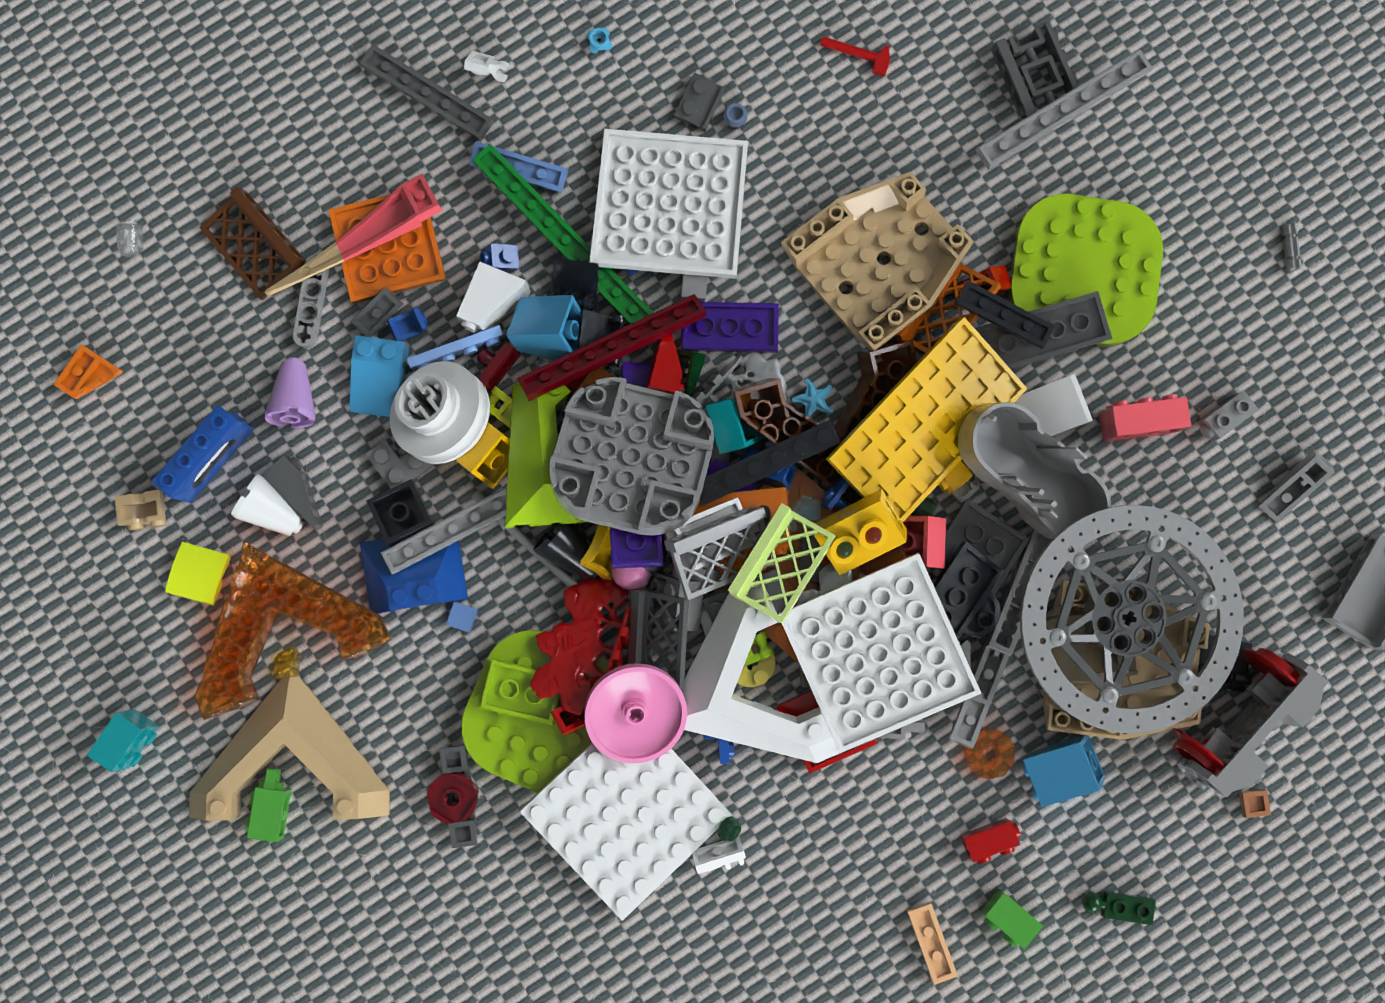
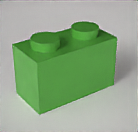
[980,889,1043,950]

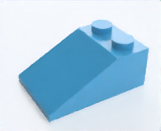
[349,335,409,417]

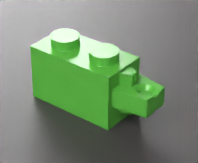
[245,768,292,842]

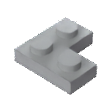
[365,440,435,489]

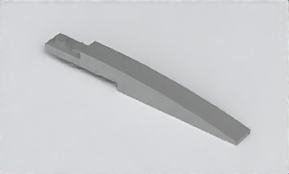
[948,529,1052,749]

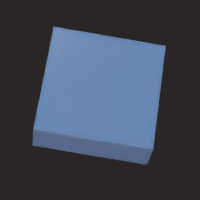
[446,601,479,633]

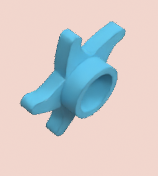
[791,379,833,418]

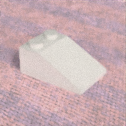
[665,497,757,575]

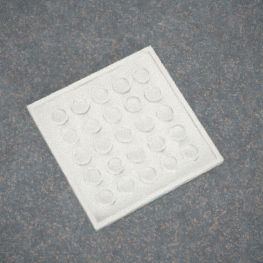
[590,129,748,279]
[778,553,981,753]
[519,742,732,921]

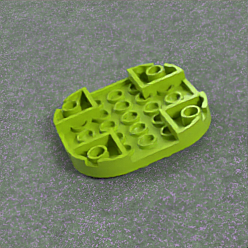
[1007,194,1163,347]
[462,630,609,793]

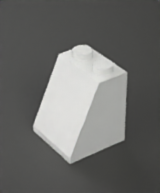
[456,262,531,334]
[1015,374,1093,437]

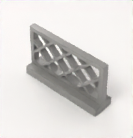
[664,505,775,600]

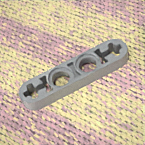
[293,254,330,349]

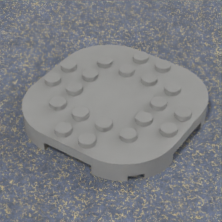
[549,377,714,535]

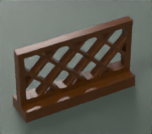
[199,187,306,300]

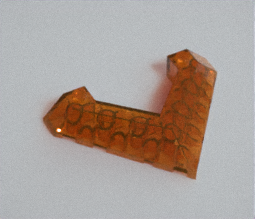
[195,542,392,720]

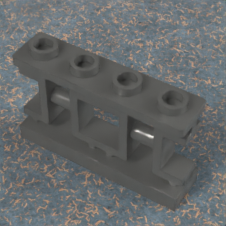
[991,22,1082,121]

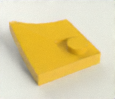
[580,524,612,580]

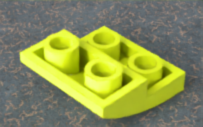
[165,542,231,606]

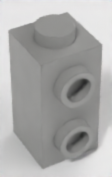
[1197,390,1259,441]

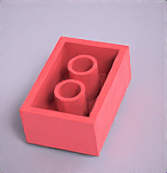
[1099,394,1191,442]

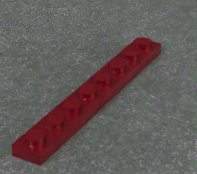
[517,294,707,401]

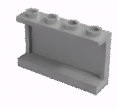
[1322,534,1385,650]

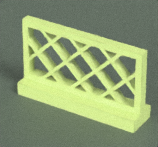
[728,503,836,624]

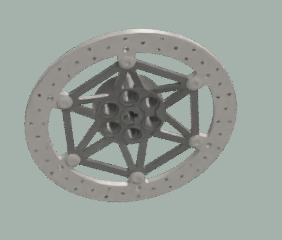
[1020,505,1244,733]

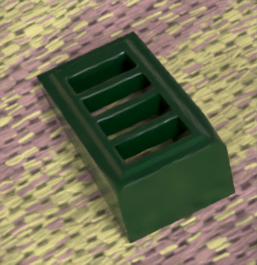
[677,349,706,397]

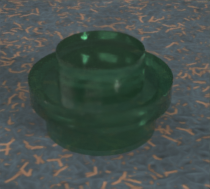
[718,816,741,841]

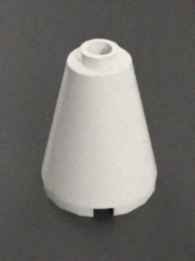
[231,474,305,536]

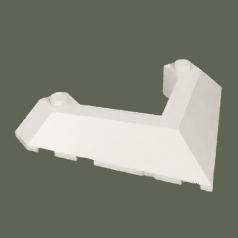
[683,576,840,763]

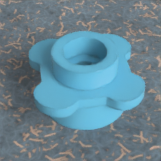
[586,28,612,54]

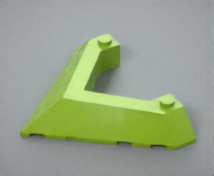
[504,371,587,528]

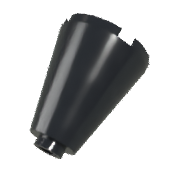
[533,523,598,580]

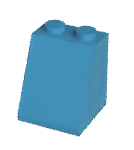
[506,295,582,360]
[1022,734,1106,807]

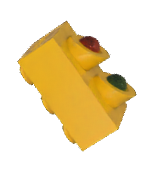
[814,489,907,576]

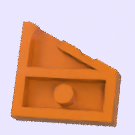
[53,344,123,399]

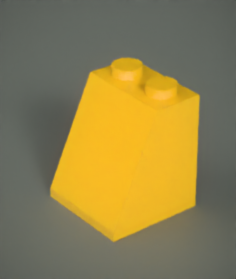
[455,422,509,489]

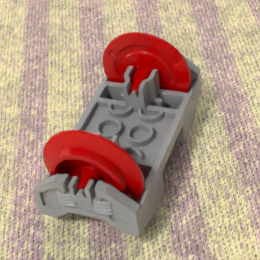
[1171,648,1329,797]

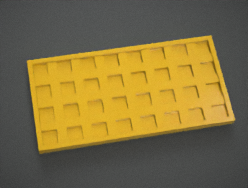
[826,317,1027,522]

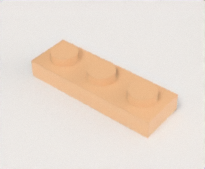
[907,902,958,985]

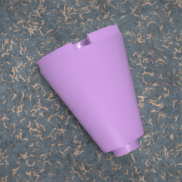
[265,358,316,428]

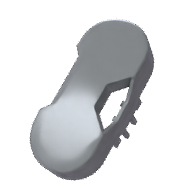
[958,402,1111,541]

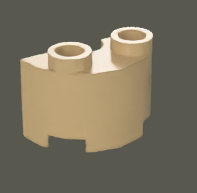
[115,489,166,531]

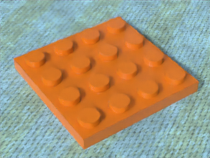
[328,194,447,304]

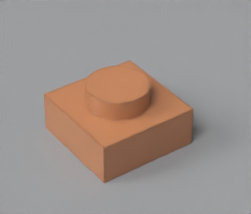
[1239,789,1271,818]

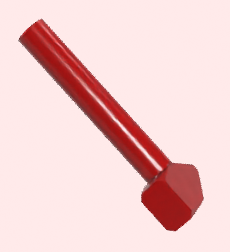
[820,36,890,76]

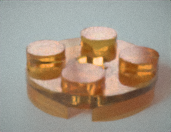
[963,728,1015,779]

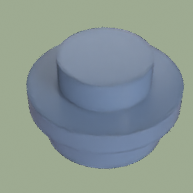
[724,103,748,128]

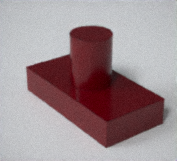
[477,342,521,392]

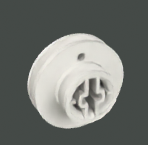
[390,361,490,464]

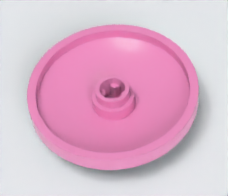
[584,664,687,763]

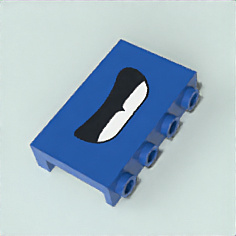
[152,405,255,503]

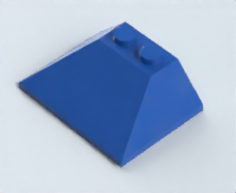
[360,539,468,615]

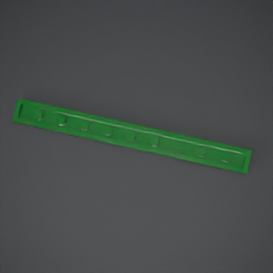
[472,144,653,325]

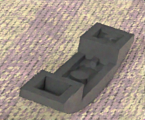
[439,745,478,848]

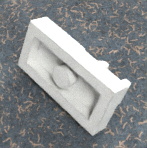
[692,836,746,874]

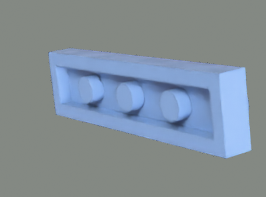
[407,325,505,371]

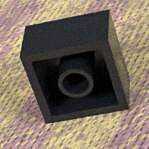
[366,479,435,547]

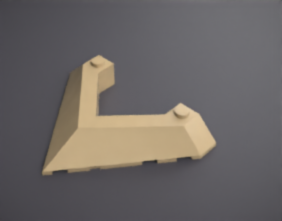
[189,666,390,821]

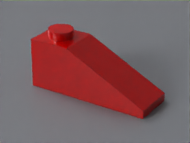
[645,333,684,394]

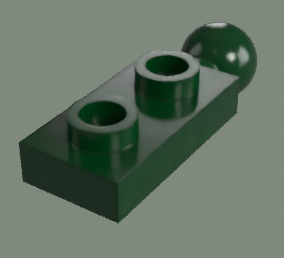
[1082,891,1156,925]

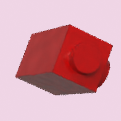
[960,818,1021,864]

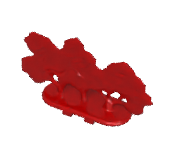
[530,578,631,715]

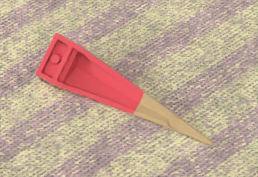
[265,173,442,296]

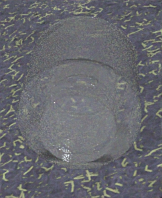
[116,220,143,257]

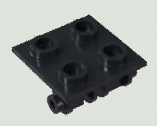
[547,258,599,312]
[578,309,626,367]
[1198,635,1252,692]

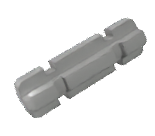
[1282,224,1302,272]

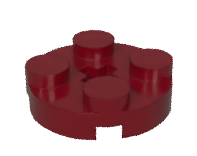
[427,772,479,824]

